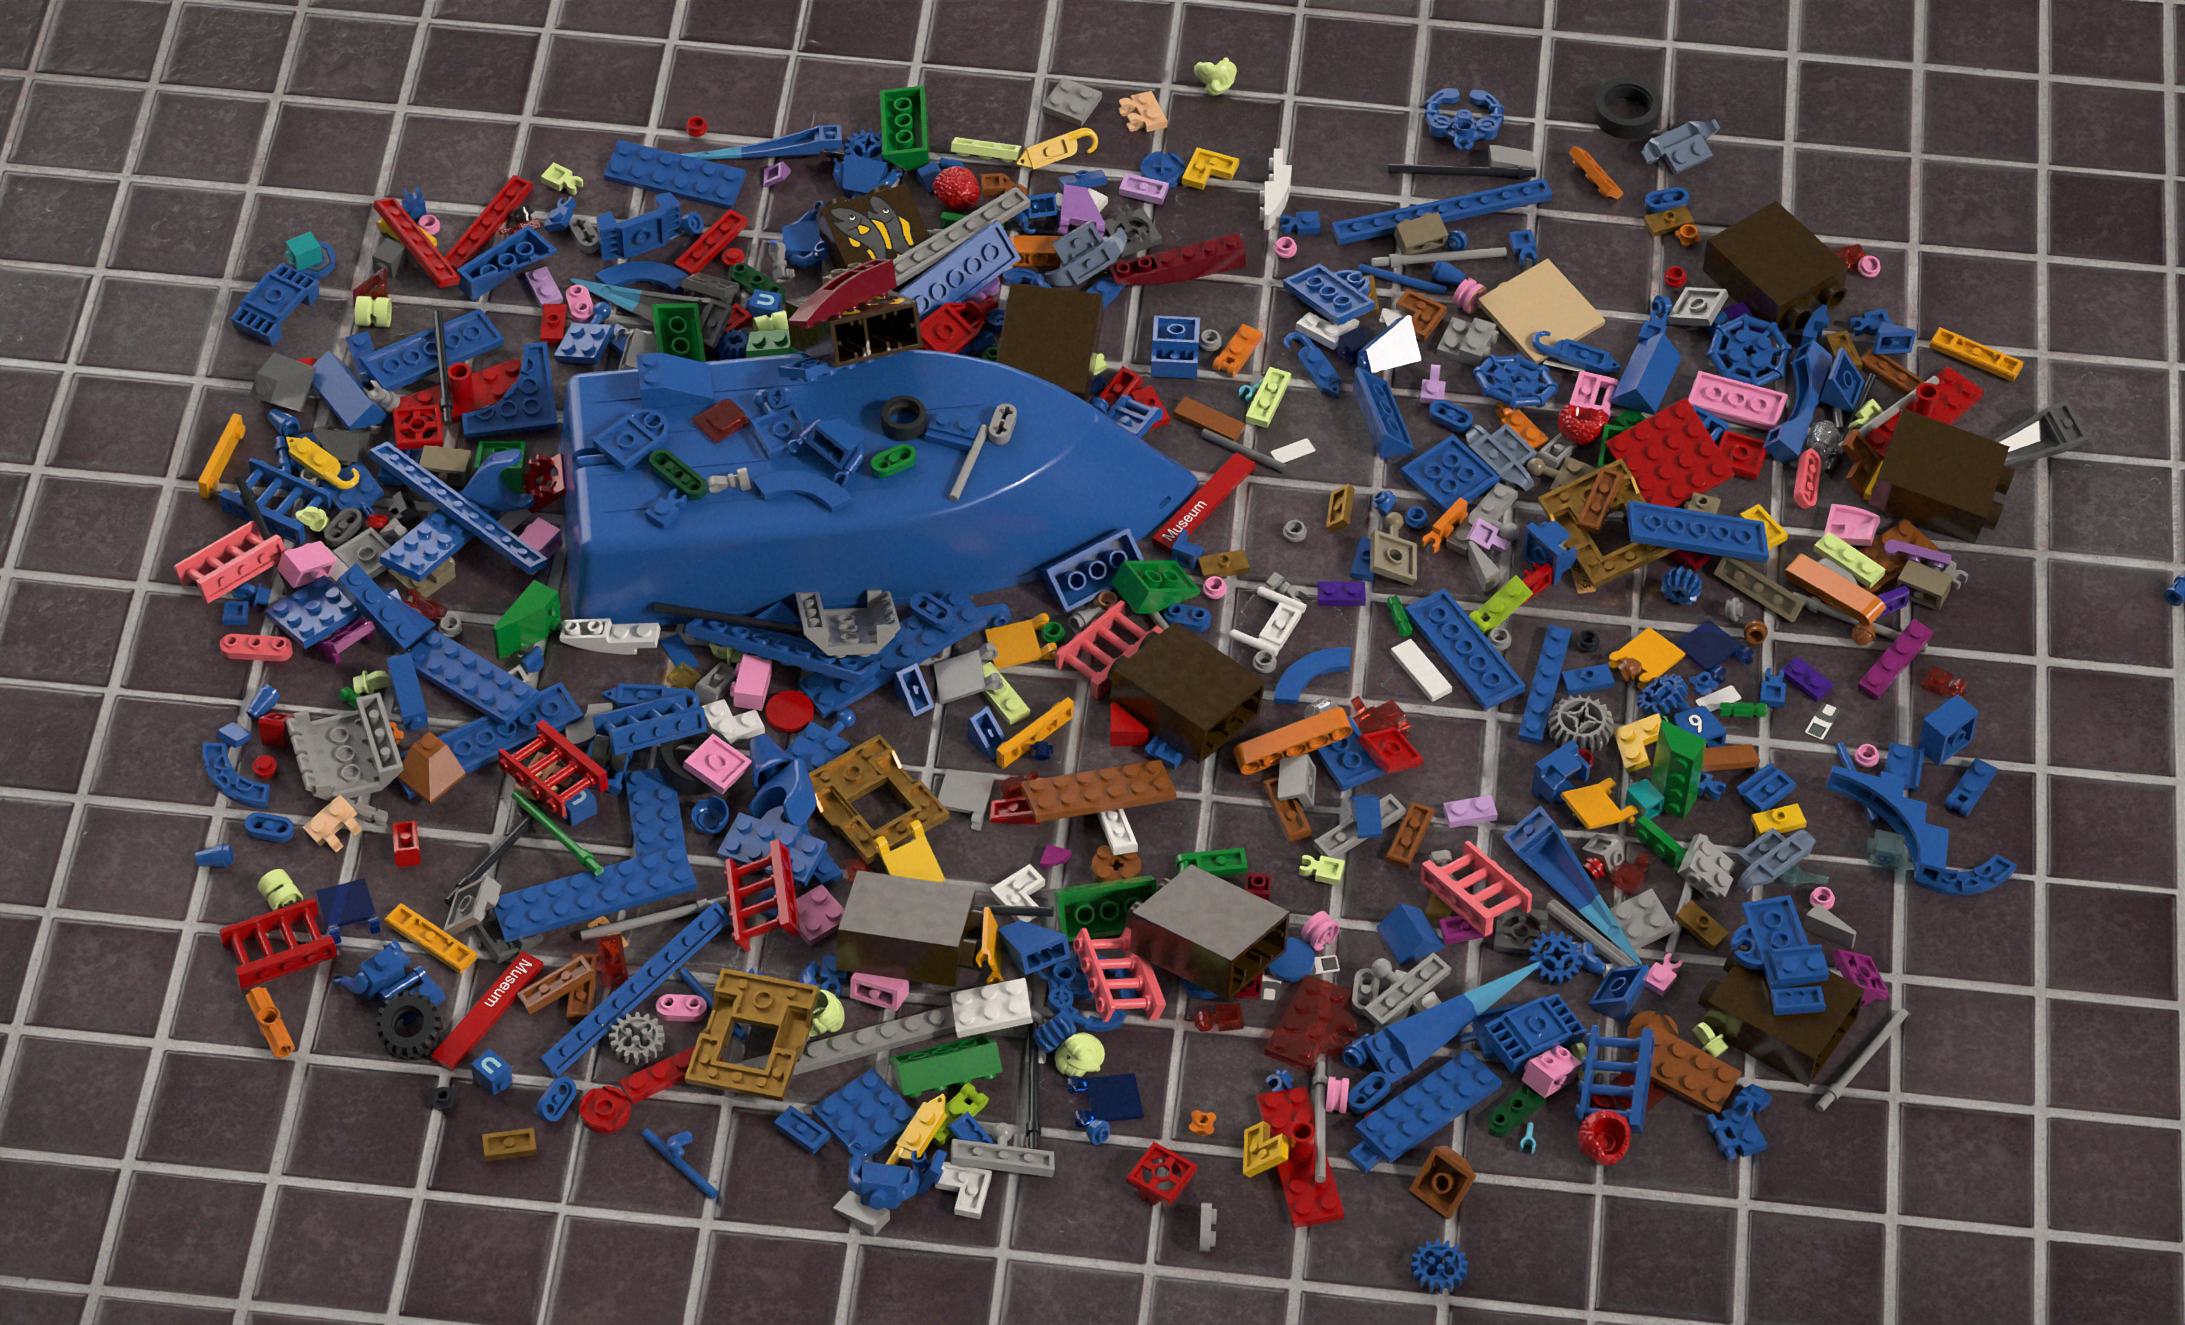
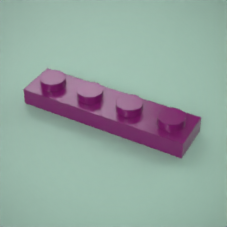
[1857,619,1934,700]

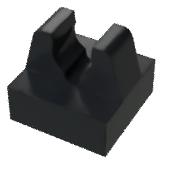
[389,491,420,524]

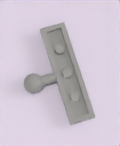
[1446,483,1519,556]
[1363,952,1451,1029]
[951,1122,1055,1177]

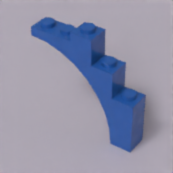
[1826,765,1949,887]

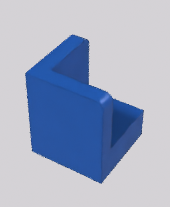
[1171,529,1204,571]

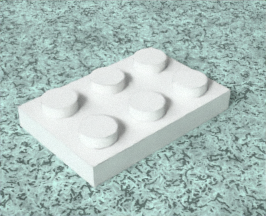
[951,978,1033,1038]

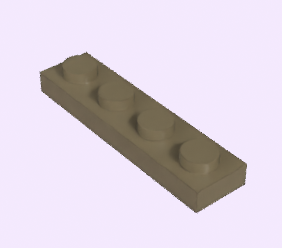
[1713,556,1806,622]

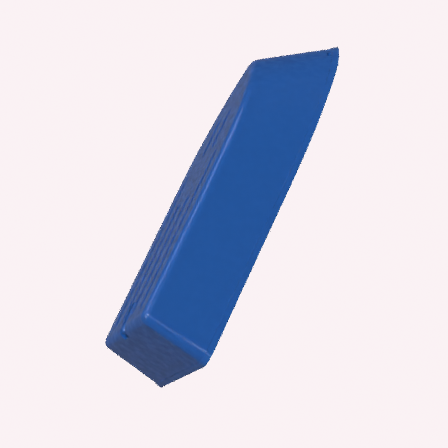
[558,349,1199,626]

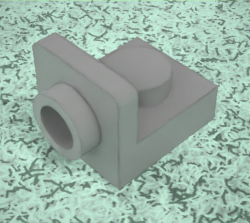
[379,518,409,547]
[1582,834,1625,873]

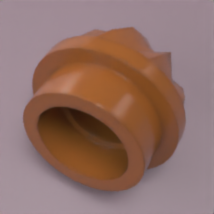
[1744,620,1768,644]
[1852,622,1876,645]
[1617,658,1642,682]

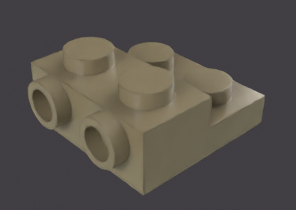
[387,557,456,603]

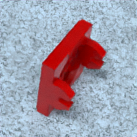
[392,405,443,450]
[524,453,566,514]
[1126,1142,1198,1207]

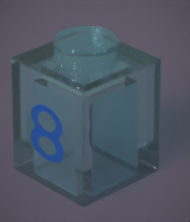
[1866,829,1905,870]

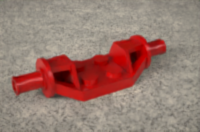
[916,295,999,354]

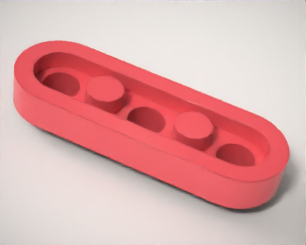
[1793,449,1822,509]
[220,634,293,662]

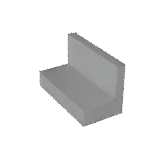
[1277,754,1316,809]

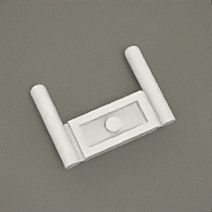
[1229,586,1307,657]

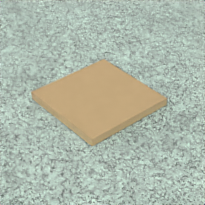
[1477,258,1606,364]

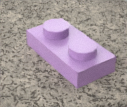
[1119,173,1169,205]
[525,266,563,310]
[1443,795,1498,828]

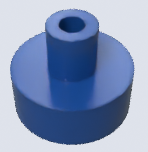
[681,211,704,236]

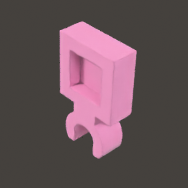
[1645,953,1683,997]

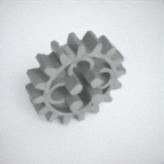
[609,1012,665,1065]

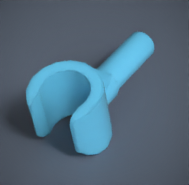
[1239,379,1263,403]
[1520,1122,1536,1154]

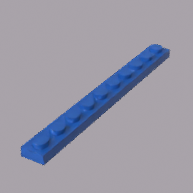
[1331,178,1552,245]
[369,441,548,575]
[538,901,731,1079]

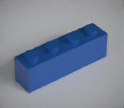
[457,225,557,301]
[335,563,436,655]

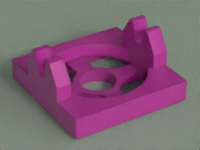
[314,618,376,664]
[1832,949,1890,1007]

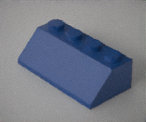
[1039,527,1144,613]

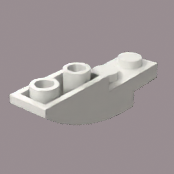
[1260,149,1292,230]
[560,618,661,654]

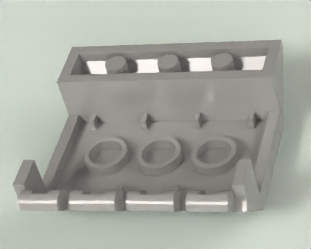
[795,589,901,658]
[286,692,404,802]

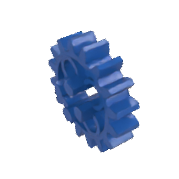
[1411,1239,1468,1294]

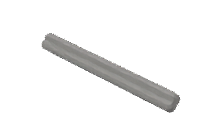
[1546,899,1638,968]

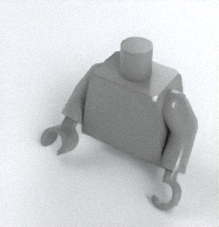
[616,328,658,370]

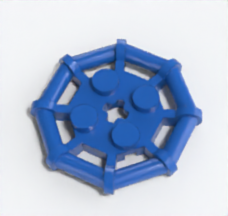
[1706,314,1793,387]
[1472,354,1558,409]

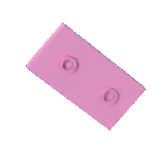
[1688,371,1788,431]

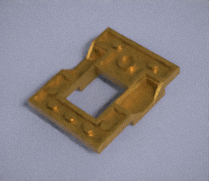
[1538,458,1678,589]
[809,734,950,864]
[685,968,820,1102]

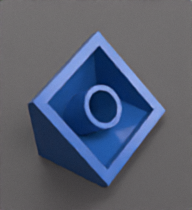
[1819,348,1865,413]
[1376,903,1444,966]
[1588,964,1649,1023]

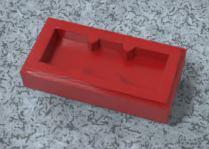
[540,304,567,344]
[1130,385,1170,430]

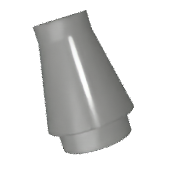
[1068,606,1104,634]

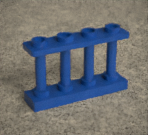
[219,458,332,546]
[592,693,707,755]
[1575,1025,1656,1134]

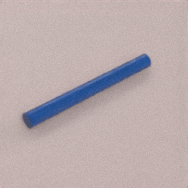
[1358,264,1447,296]
[1835,742,1879,824]
[679,968,747,1041]
[641,1128,719,1199]

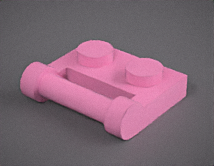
[1570,371,1619,420]

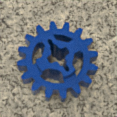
[844,129,889,164]
[1636,673,1688,716]
[1528,931,1583,986]

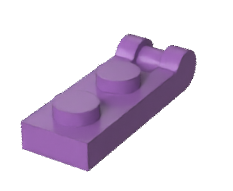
[1884,539,1952,569]

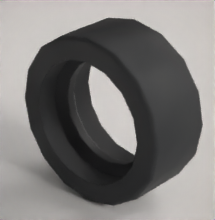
[881,395,926,441]

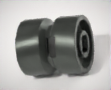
[591,734,627,772]

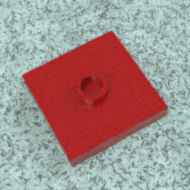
[1718,430,1768,481]
[1358,727,1424,774]

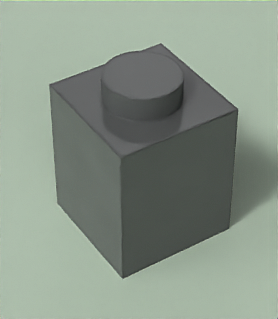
[372,238,408,279]

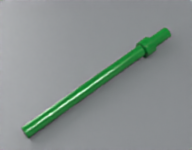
[511,790,603,875]

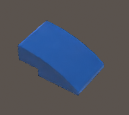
[1151,315,1200,379]

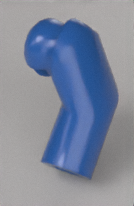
[939,156,965,169]
[1580,942,1606,975]
[799,961,820,989]
[667,1131,693,1158]

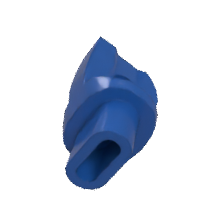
[233,583,272,606]

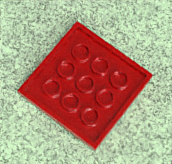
[1605,397,1735,508]

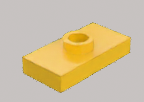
[1751,803,1807,837]

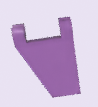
[1058,184,1105,237]

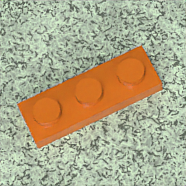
[1568,146,1624,200]

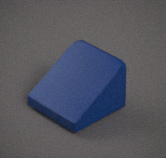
[917,161,941,194]

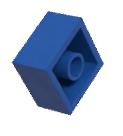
[1918,694,1979,766]

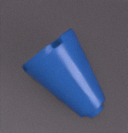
[749,734,794,793]

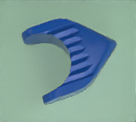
[461,449,535,512]
[749,758,817,826]

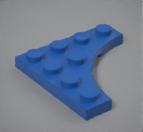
[462,342,558,439]

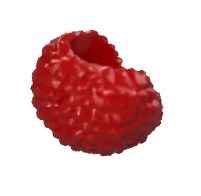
[932,166,980,213]
[1557,404,1608,446]
[1578,1110,1631,1166]

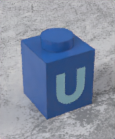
[746,289,782,321]
[562,788,597,826]
[471,1049,513,1096]

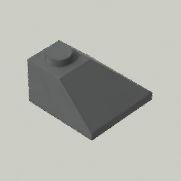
[250,352,317,412]
[313,425,370,466]

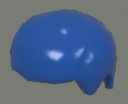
[691,795,729,835]

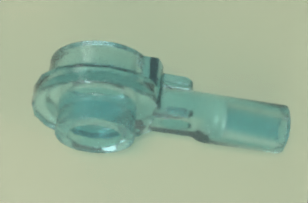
[1778,864,1828,887]

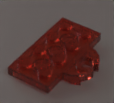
[1264,974,1357,1072]

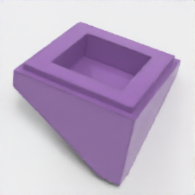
[764,161,791,188]

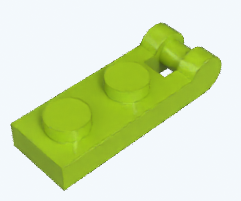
[1468,575,1533,637]
[931,1083,989,1147]

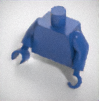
[833,155,903,199]
[1007,192,1070,234]
[769,201,830,269]
[787,418,865,489]
[332,938,410,1002]
[848,1141,928,1210]

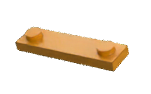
[1929,327,2024,382]
[198,413,245,499]
[997,697,1074,769]
[384,903,477,974]

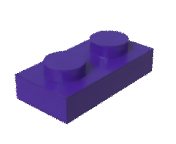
[1317,581,1366,606]
[1781,656,1833,702]

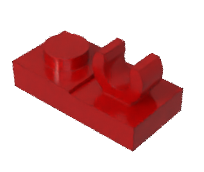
[1518,563,1553,608]

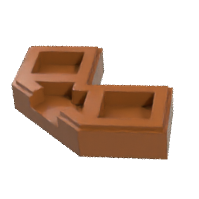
[980,173,1028,196]

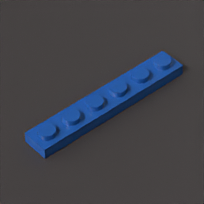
[1518,624,1572,746]

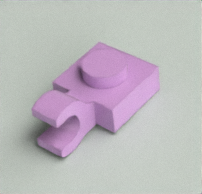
[1420,364,1446,404]
[1466,518,1510,552]

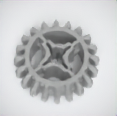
[1548,694,1614,753]

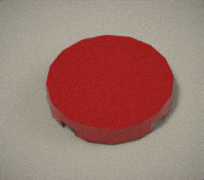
[766,691,814,734]
[579,1086,631,1133]

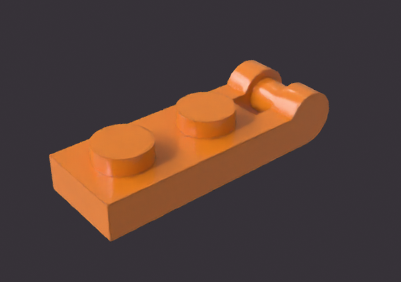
[1212,324,1263,378]

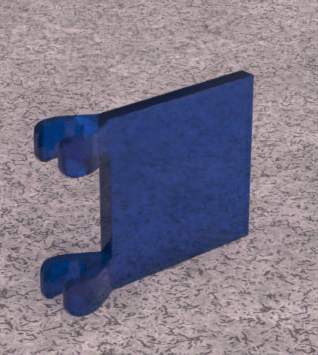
[1674,620,1754,684]
[316,878,381,944]
[1067,1073,1144,1128]

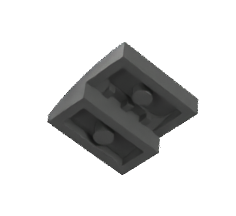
[473,916,544,963]

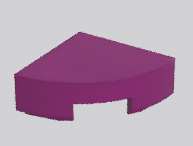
[1040,844,1071,869]

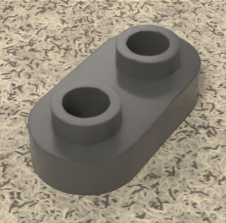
[324,508,363,548]

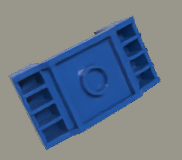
[596,192,682,262]
[230,263,319,346]
[1482,993,1588,1074]

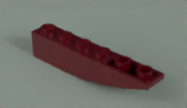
[1109,232,1246,285]
[788,259,897,329]

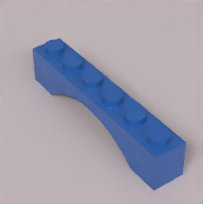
[1763,340,1832,464]

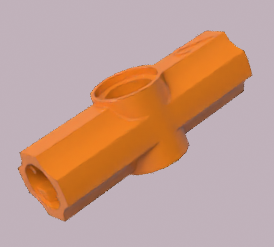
[245,986,295,1058]

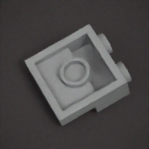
[1436,317,1499,367]
[1677,833,1735,903]
[443,876,501,936]

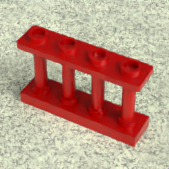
[498,720,608,818]
[724,839,800,952]
[219,898,337,990]

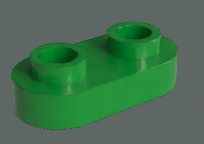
[871,444,916,478]

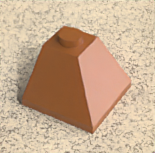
[396,731,466,805]
[1409,1145,1476,1219]

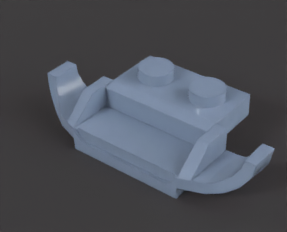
[1641,119,1720,175]
[1044,220,1127,286]
[1466,423,1537,492]
[1737,828,1816,894]

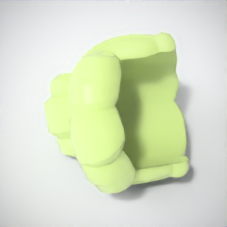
[1194,57,1237,96]
[809,990,845,1037]
[1054,1032,1105,1078]

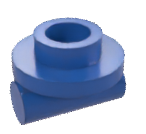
[1373,490,1397,517]
[520,646,544,673]

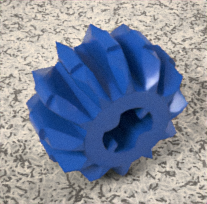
[716,328,750,360]
[1661,566,1702,606]
[1033,1012,1077,1053]

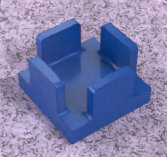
[1522,521,1578,585]
[1531,740,1590,805]

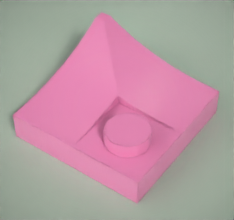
[1824,504,1880,546]

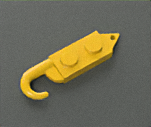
[1015,128,1098,170]
[286,437,360,490]
[886,1094,947,1166]

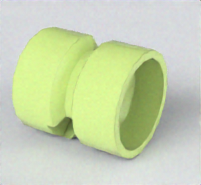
[355,296,392,327]
[753,310,788,332]
[258,869,303,911]

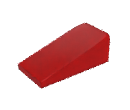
[1098,366,1143,410]
[989,797,1042,825]
[392,820,421,867]

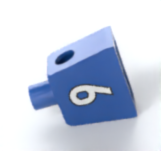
[1672,701,1727,748]

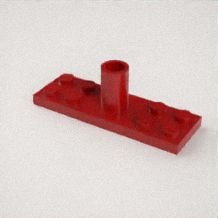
[392,358,522,439]
[1865,366,1984,460]
[1256,1086,1344,1228]

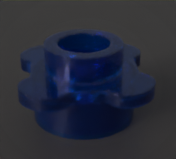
[1029,741,1054,761]

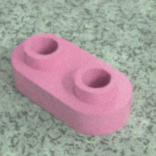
[566,285,594,324]
[656,994,707,1022]

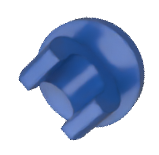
[1265,1067,1294,1092]

